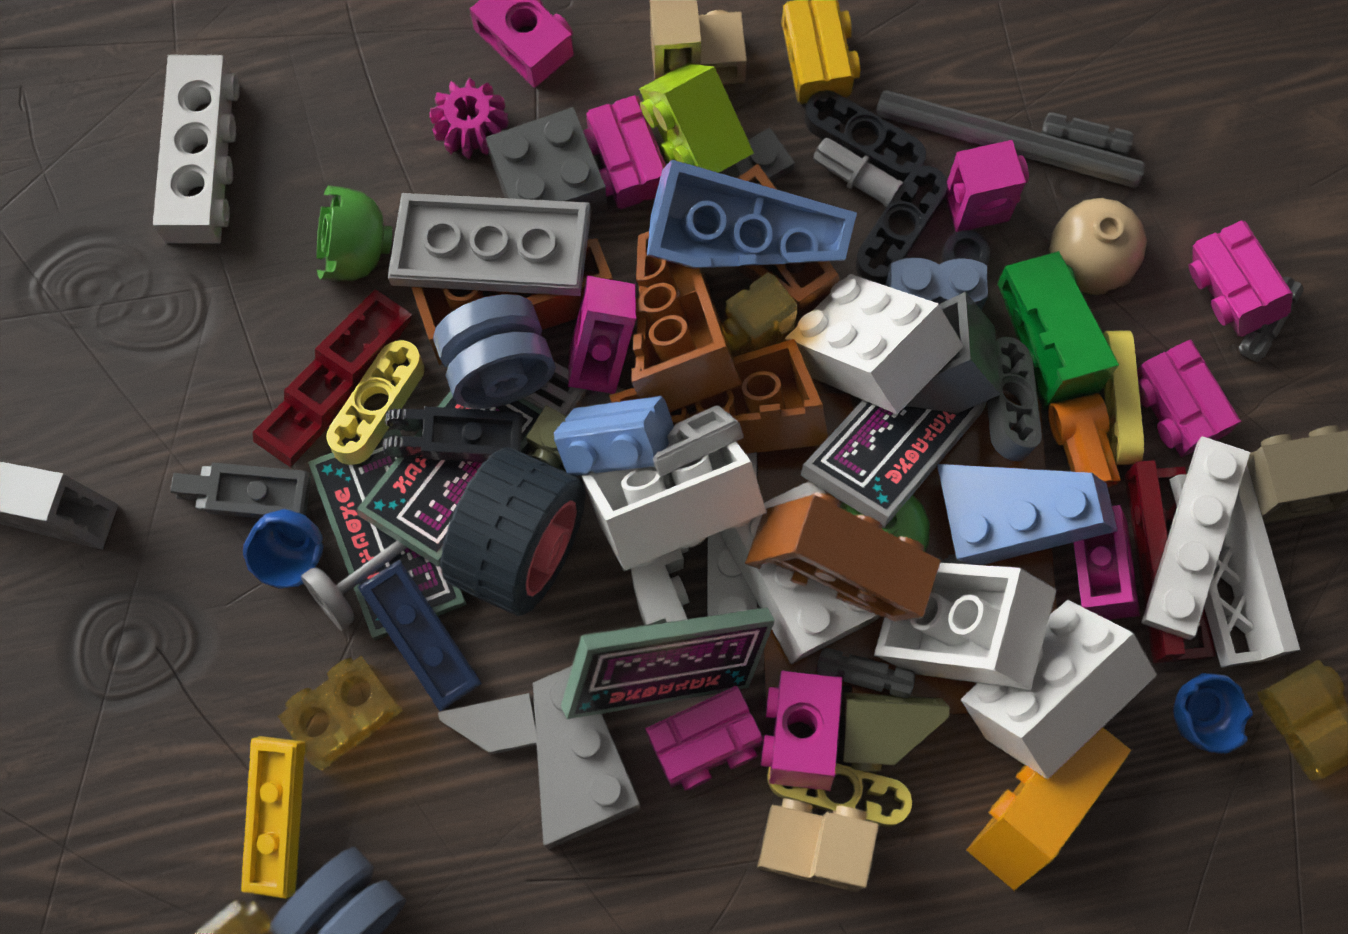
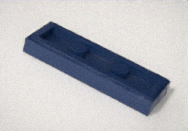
[357,560,482,711]

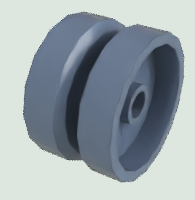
[433,294,556,409]
[270,847,406,934]

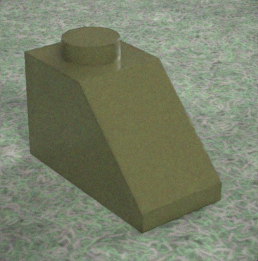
[839,692,950,771]

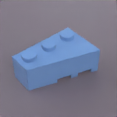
[937,464,1118,566]

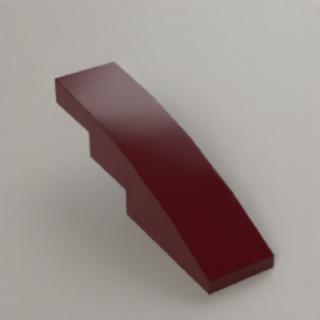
[252,289,412,468]

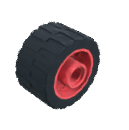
[440,447,586,616]

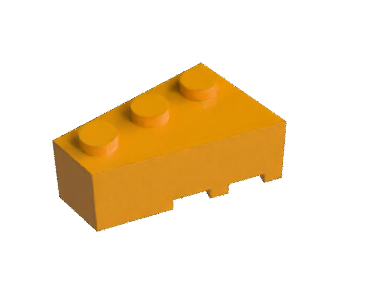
[966,727,1132,890]

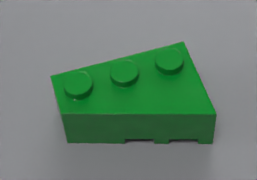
[997,251,1119,411]

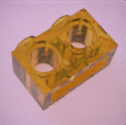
[278,656,403,771]

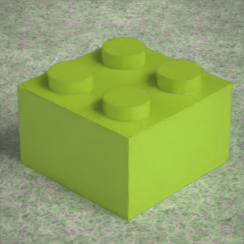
[639,63,754,173]

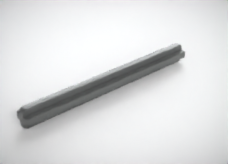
[877,90,1145,188]

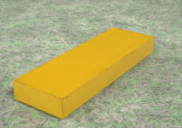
[241,736,305,898]

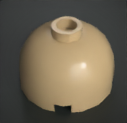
[1049,198,1147,295]

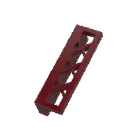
[1125,460,1216,664]

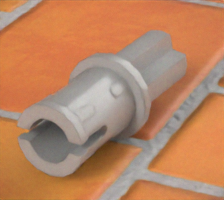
[813,138,903,207]

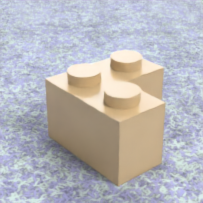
[650,0,746,84]
[757,799,878,892]

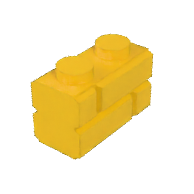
[782,0,860,104]

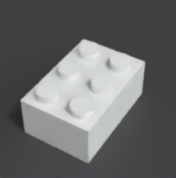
[785,274,964,414]
[582,441,767,571]
[721,481,881,664]
[874,563,1056,689]
[960,600,1157,779]

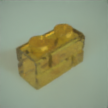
[721,273,797,357]

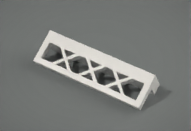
[1169,464,1300,668]

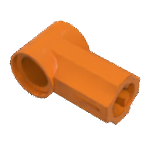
[1048,393,1121,487]

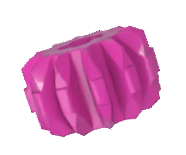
[429,77,509,160]

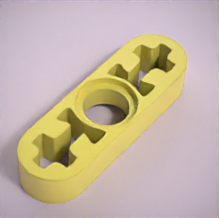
[1103,330,1144,465]
[327,340,424,465]
[767,763,912,827]

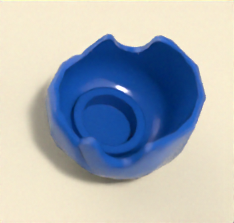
[243,508,324,589]
[1173,673,1253,754]

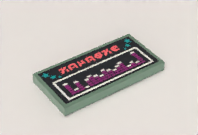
[357,391,543,567]
[308,429,467,641]
[561,607,775,719]

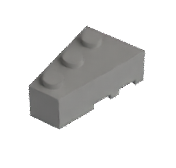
[533,666,641,850]

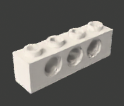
[153,55,239,243]

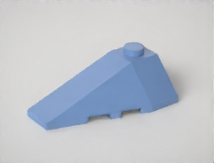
[647,160,857,268]

